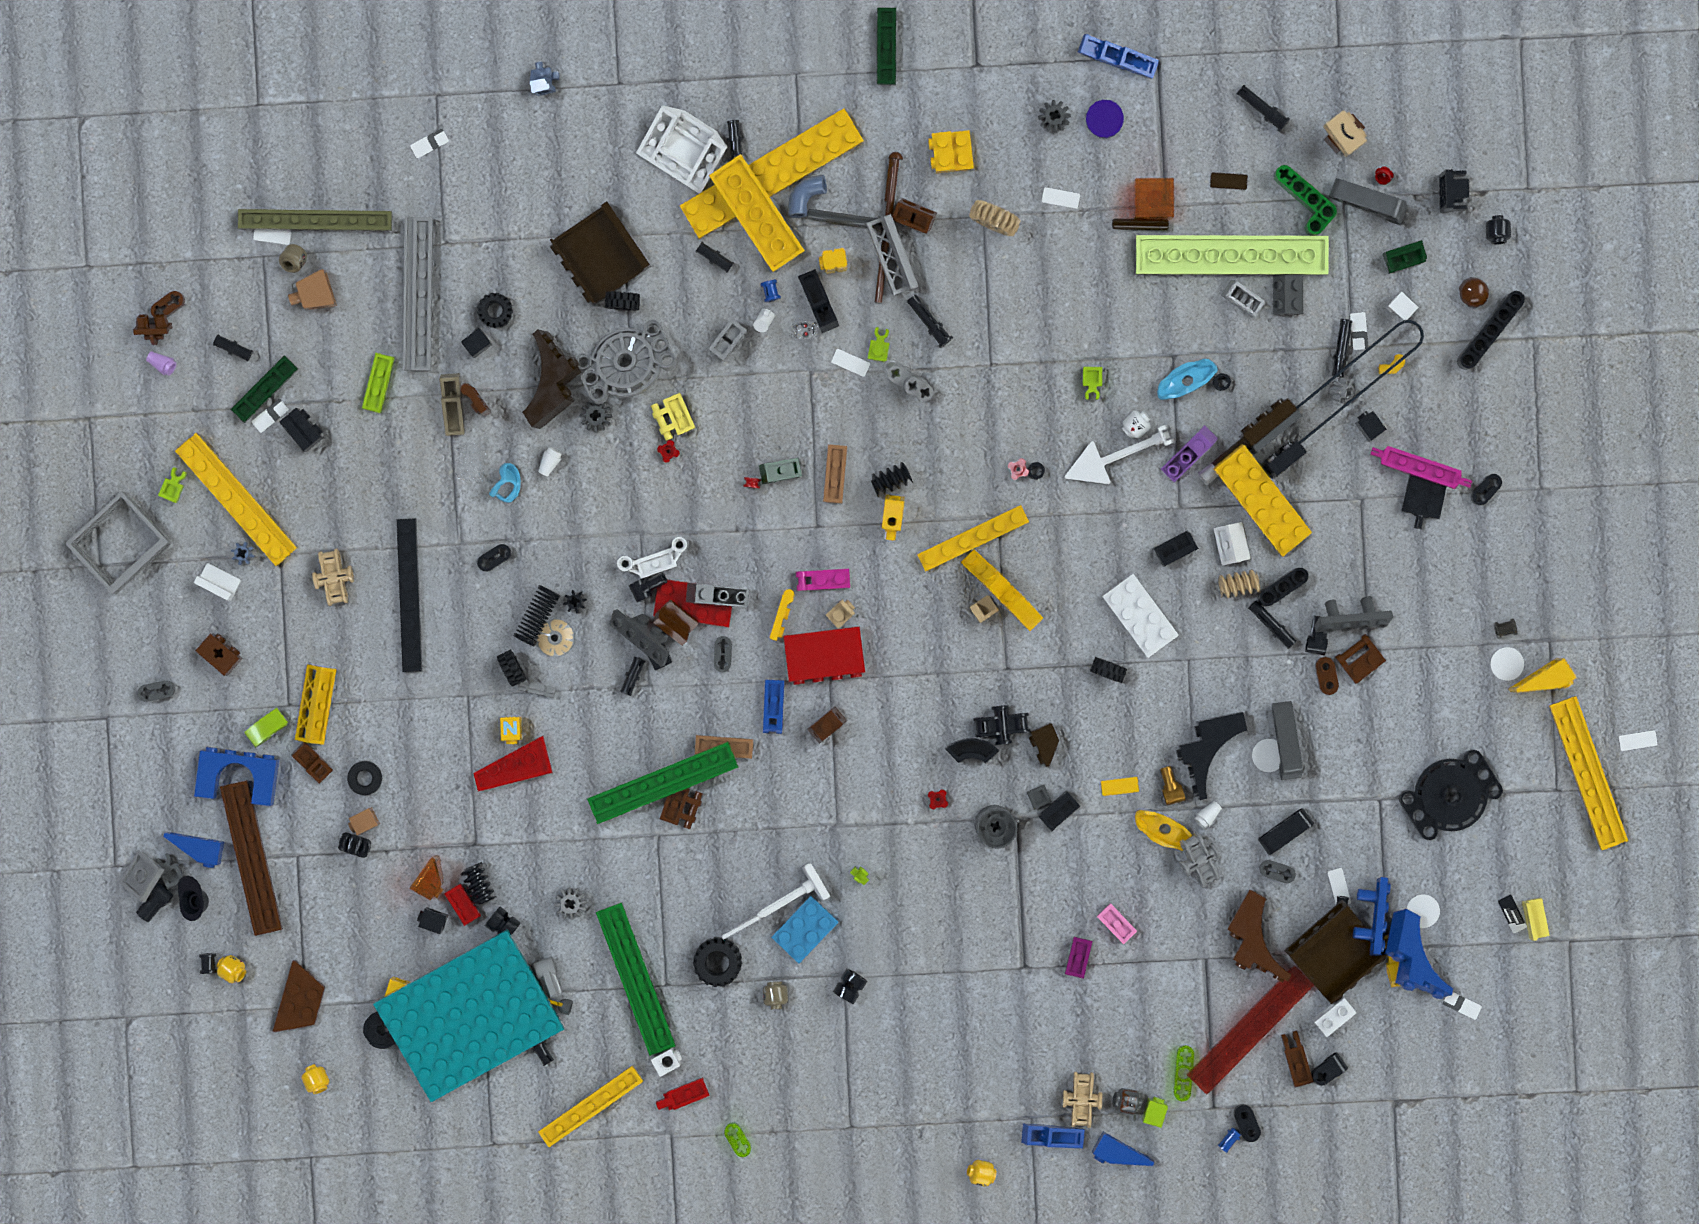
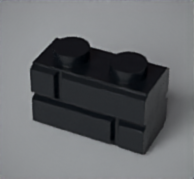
[279,407,324,452]

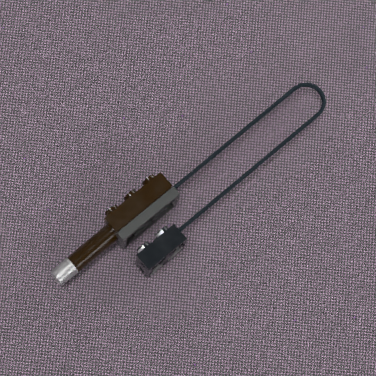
[1198,320,1424,485]

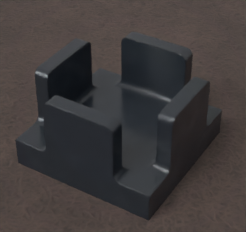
[1439,169,1470,213]

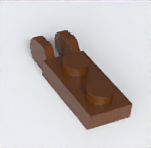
[1281,1030,1313,1087]

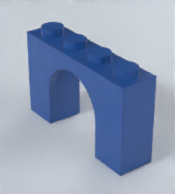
[194,747,279,806]

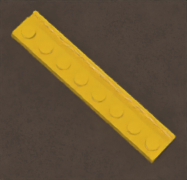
[175,433,297,566]
[1549,696,1628,850]

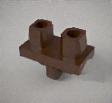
[133,314,173,345]

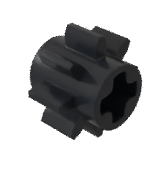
[563,590,587,614]

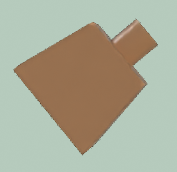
[288,269,337,310]

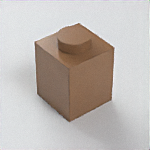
[348,807,380,835]

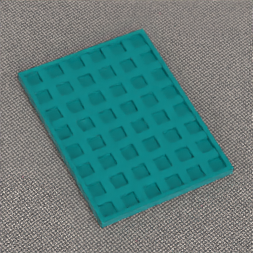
[373,929,565,1102]

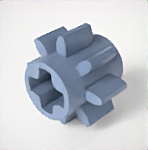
[231,542,255,565]

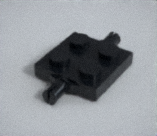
[1401,474,1447,529]

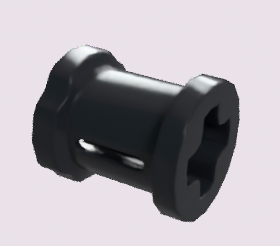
[199,953,217,974]

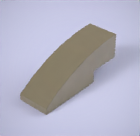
[439,373,465,436]

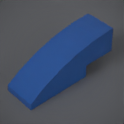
[1021,1123,1085,1149]

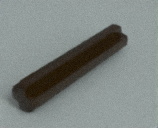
[1112,218,1169,230]

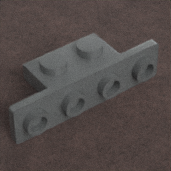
[609,609,669,667]

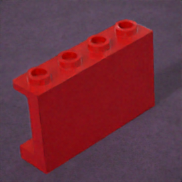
[783,627,865,685]

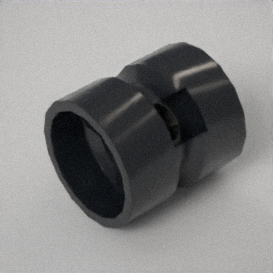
[484,906,521,935]
[833,968,868,1004]

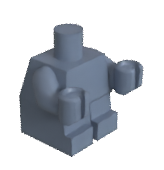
[530,62,560,96]

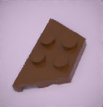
[273,960,326,1032]

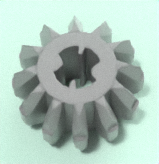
[554,887,587,920]

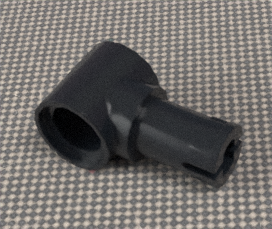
[628,573,667,603]

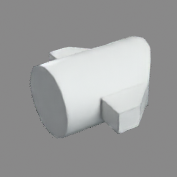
[754,308,775,333]

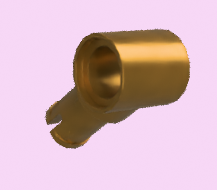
[1160,766,1186,806]

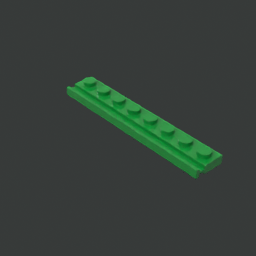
[587,742,739,824]
[596,902,676,1056]

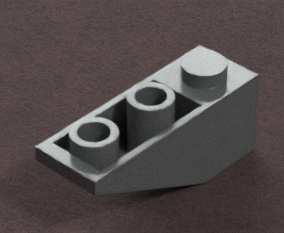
[686,583,749,607]

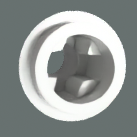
[538,447,562,477]
[1194,801,1222,829]

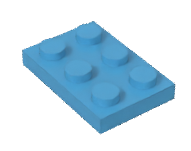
[771,896,839,964]

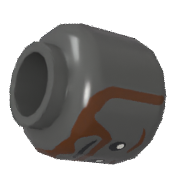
[1112,1088,1142,1115]

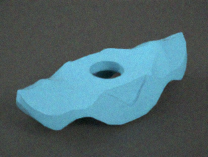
[1157,359,1218,400]

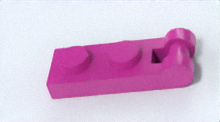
[796,569,850,591]

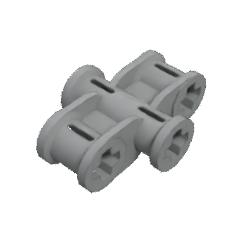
[882,359,933,401]
[1179,832,1221,888]

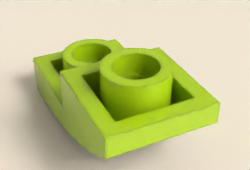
[244,708,288,748]

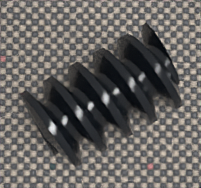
[871,462,913,498]
[460,862,497,905]

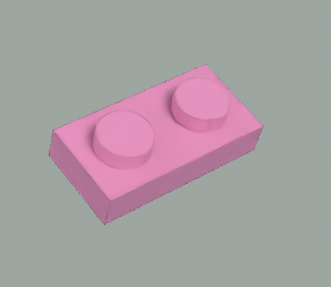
[1097,903,1137,944]

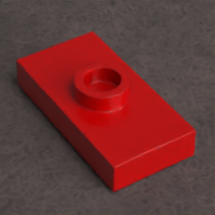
[444,883,481,926]

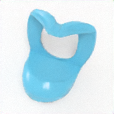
[489,463,521,503]

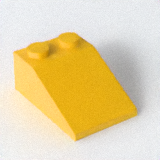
[1508,658,1577,693]

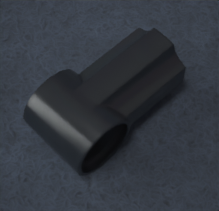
[1305,615,1328,655]
[136,883,174,923]

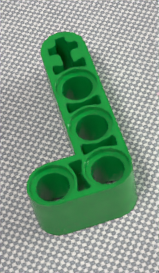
[1273,165,1337,236]

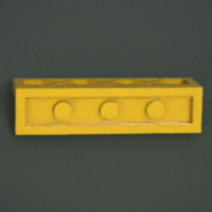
[295,664,336,745]

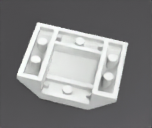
[636,106,727,194]

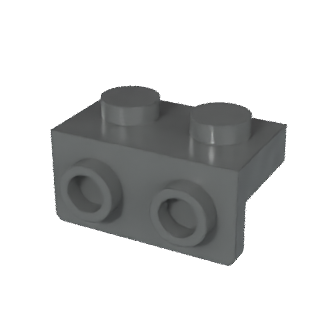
[1272,275,1303,315]

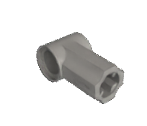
[533,957,562,998]

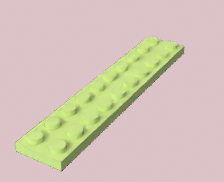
[1136,235,1329,275]

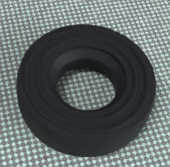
[347,761,382,795]

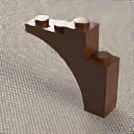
[1227,889,1292,983]

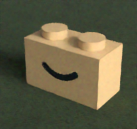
[1323,110,1367,157]

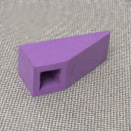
[1161,425,1218,482]

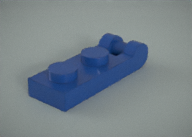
[763,680,784,734]

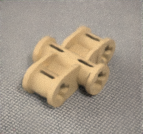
[312,548,354,606]
[1062,1072,1102,1128]

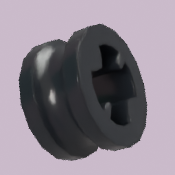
[1213,373,1231,391]
[1028,462,1045,480]

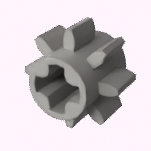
[1329,378,1354,403]

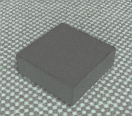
[1027,784,1052,810]

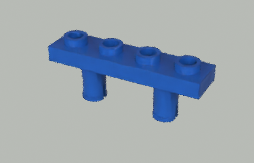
[1353,877,1391,956]

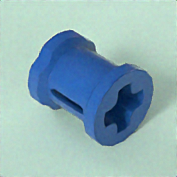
[760,279,781,302]

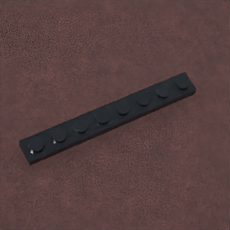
[396,518,423,672]

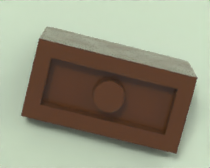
[653,600,699,646]

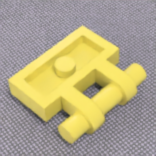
[651,393,696,441]

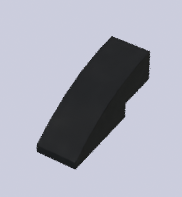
[798,269,839,333]

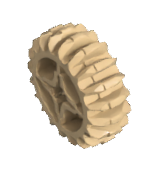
[969,200,1020,236]

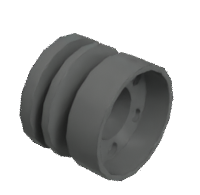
[975,805,1017,849]

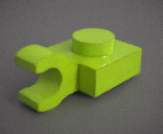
[850,866,869,885]

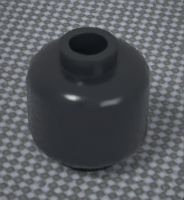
[1485,215,1511,245]

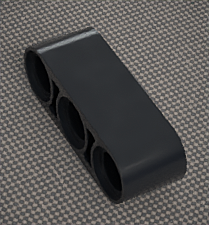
[1257,568,1309,606]
[1258,808,1314,855]

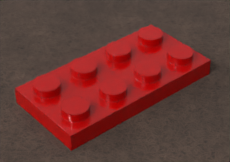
[653,580,732,627]

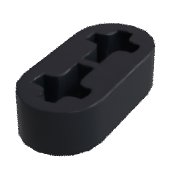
[1470,474,1502,506]
[477,544,512,572]

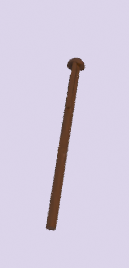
[875,152,903,303]

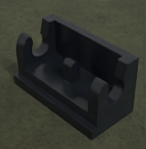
[1153,530,1199,567]
[1038,791,1080,831]

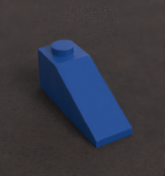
[163,832,225,868]
[1092,1131,1154,1166]

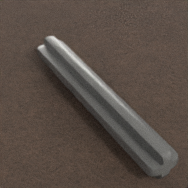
[807,209,882,230]

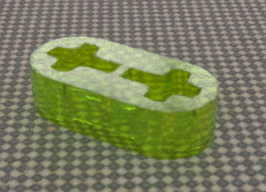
[724,1122,751,1157]

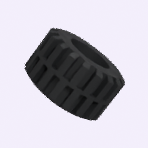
[693,937,742,987]

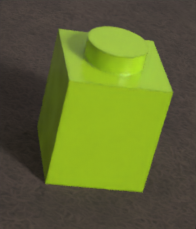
[1142,1096,1168,1128]

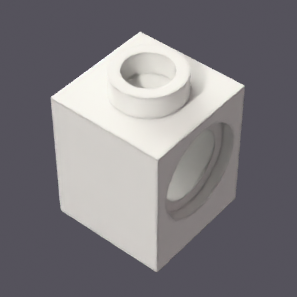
[651,1048,682,1077]

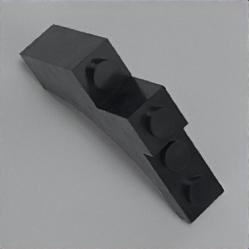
[1176,712,1248,800]

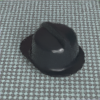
[178,875,209,921]

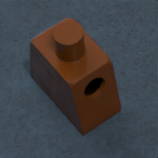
[807,706,847,744]

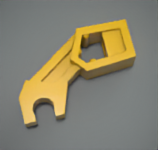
[1384,935,1401,988]

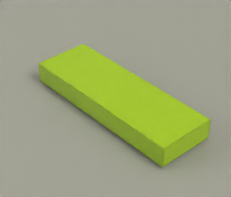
[362,353,395,413]

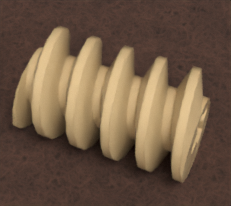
[1218,569,1260,598]

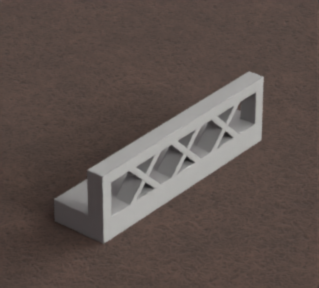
[866,214,918,295]

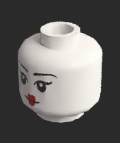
[1122,411,1151,439]

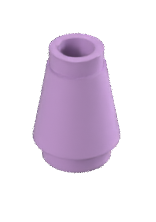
[146,351,176,376]

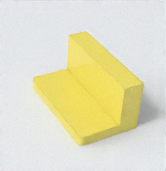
[1522,898,1550,941]

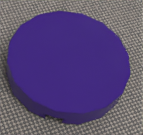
[1085,100,1124,138]

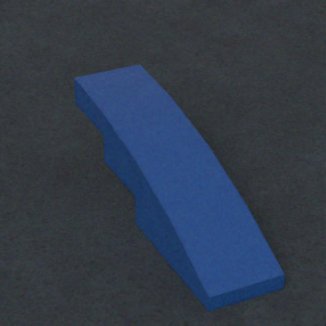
[1078,34,1159,79]

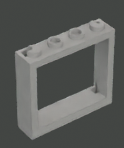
[65,491,172,594]

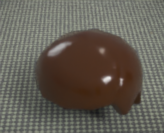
[1459,277,1489,308]

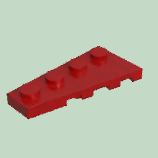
[473,735,553,792]

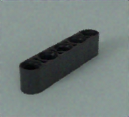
[1457,291,1525,370]

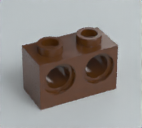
[892,198,937,234]

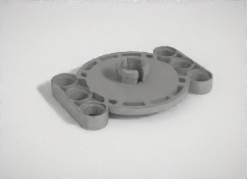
[575,320,677,404]

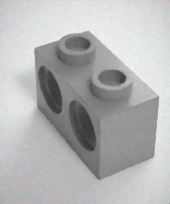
[708,319,748,362]

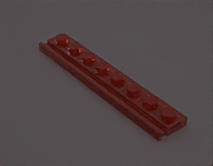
[1186,965,1314,1095]

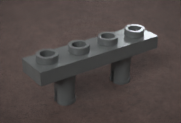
[1314,596,1393,633]

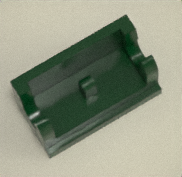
[1383,240,1427,274]

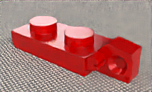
[656,1077,710,1110]

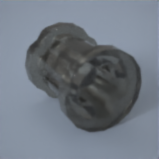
[1494,618,1518,639]

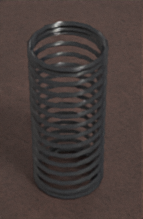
[513,585,561,647]

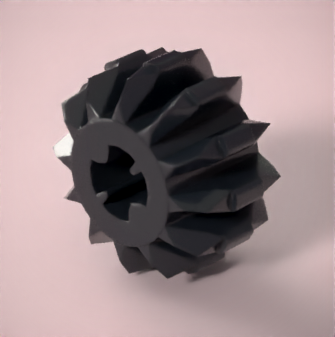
[338,832,372,858]

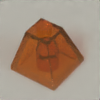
[409,855,444,900]

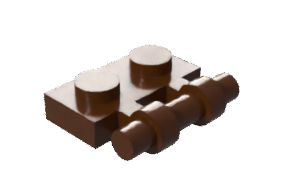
[660,788,703,829]

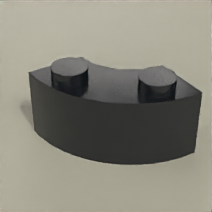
[945,738,1000,764]

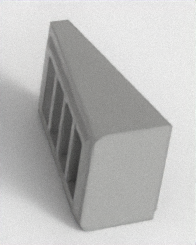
[1221,280,1266,317]

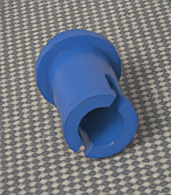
[1218,1127,1241,1153]

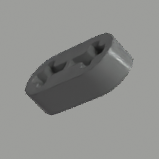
[714,636,732,672]
[137,681,175,702]
[1259,860,1296,883]

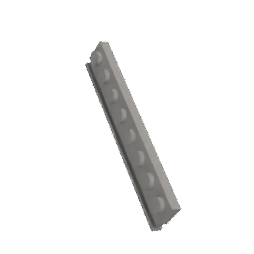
[403,217,433,371]

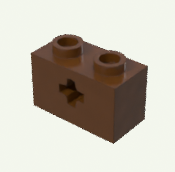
[195,633,243,676]

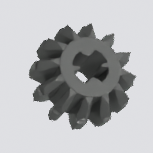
[1038,100,1071,133]
[579,401,613,432]

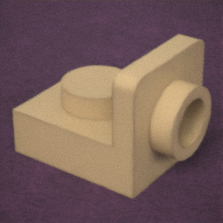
[826,600,855,629]

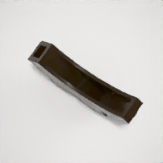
[522,329,581,429]

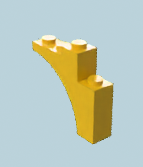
[961,549,1043,631]

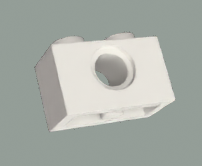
[1312,996,1356,1037]

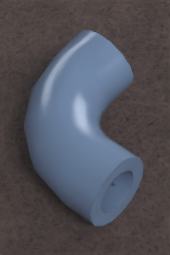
[788,175,827,218]

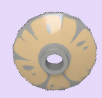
[537,619,575,657]

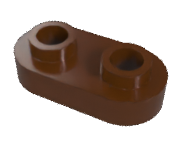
[1315,657,1339,695]

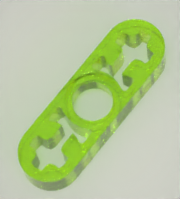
[1173,1045,1195,1102]

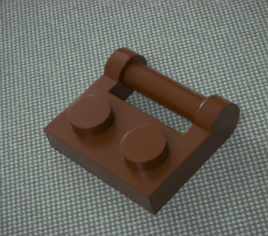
[460,383,491,416]
[1335,634,1386,684]

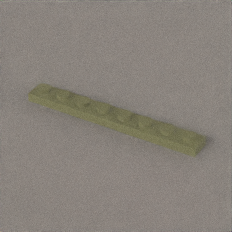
[238,209,392,231]

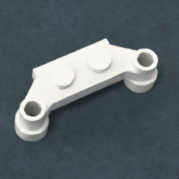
[617,537,687,579]

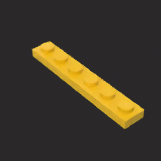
[917,505,1029,572]
[538,1065,644,1147]

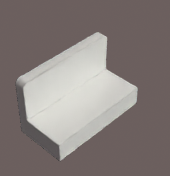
[1213,522,1250,566]
[194,563,241,601]

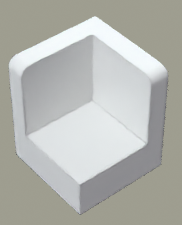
[1386,292,1418,320]

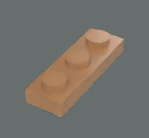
[823,444,847,504]
[695,735,754,759]

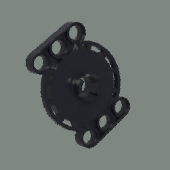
[1399,749,1503,840]

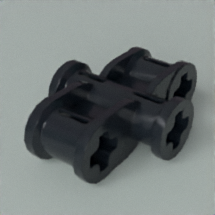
[973,705,1031,745]

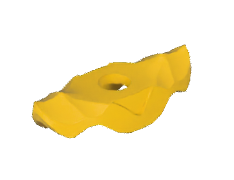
[1135,810,1193,851]

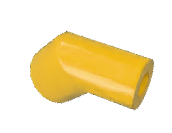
[1379,354,1405,374]

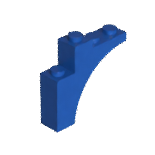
[1385,909,1453,999]

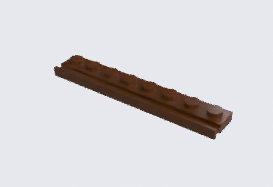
[220,780,283,936]

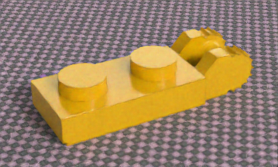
[770,589,795,641]

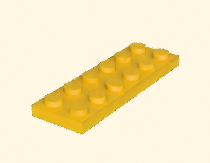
[709,154,805,272]
[1213,444,1312,557]

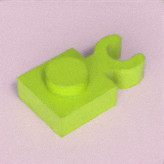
[867,327,890,362]
[1083,367,1102,400]
[158,467,187,503]

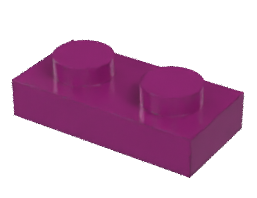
[1065,936,1093,979]

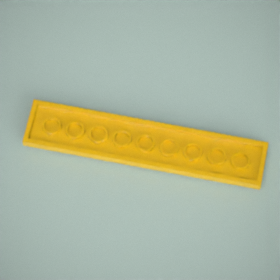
[679,108,864,239]

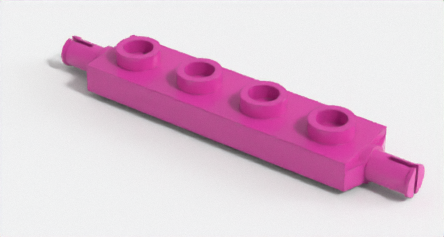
[1370,446,1472,489]

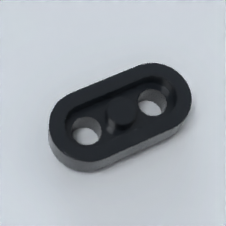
[1234,1104,1261,1142]

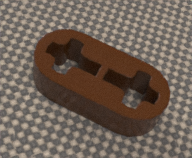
[151,291,185,318]

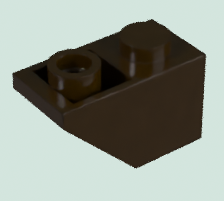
[1028,722,1060,767]

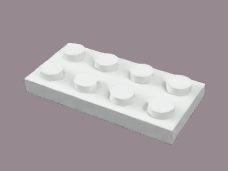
[1102,574,1179,658]

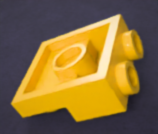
[928,130,974,173]

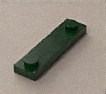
[877,8,896,85]
[231,355,299,423]

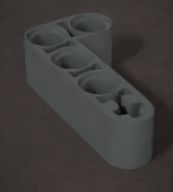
[1329,178,1408,225]
[1272,701,1303,780]

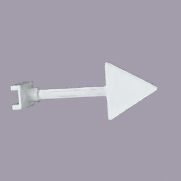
[1065,425,1175,484]
[721,863,830,939]

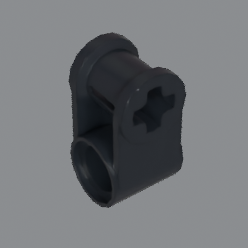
[1311,1052,1348,1086]

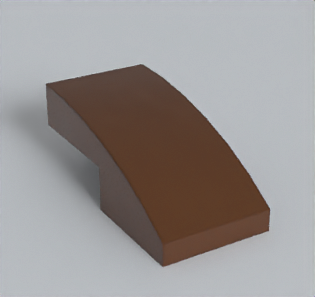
[291,742,333,784]

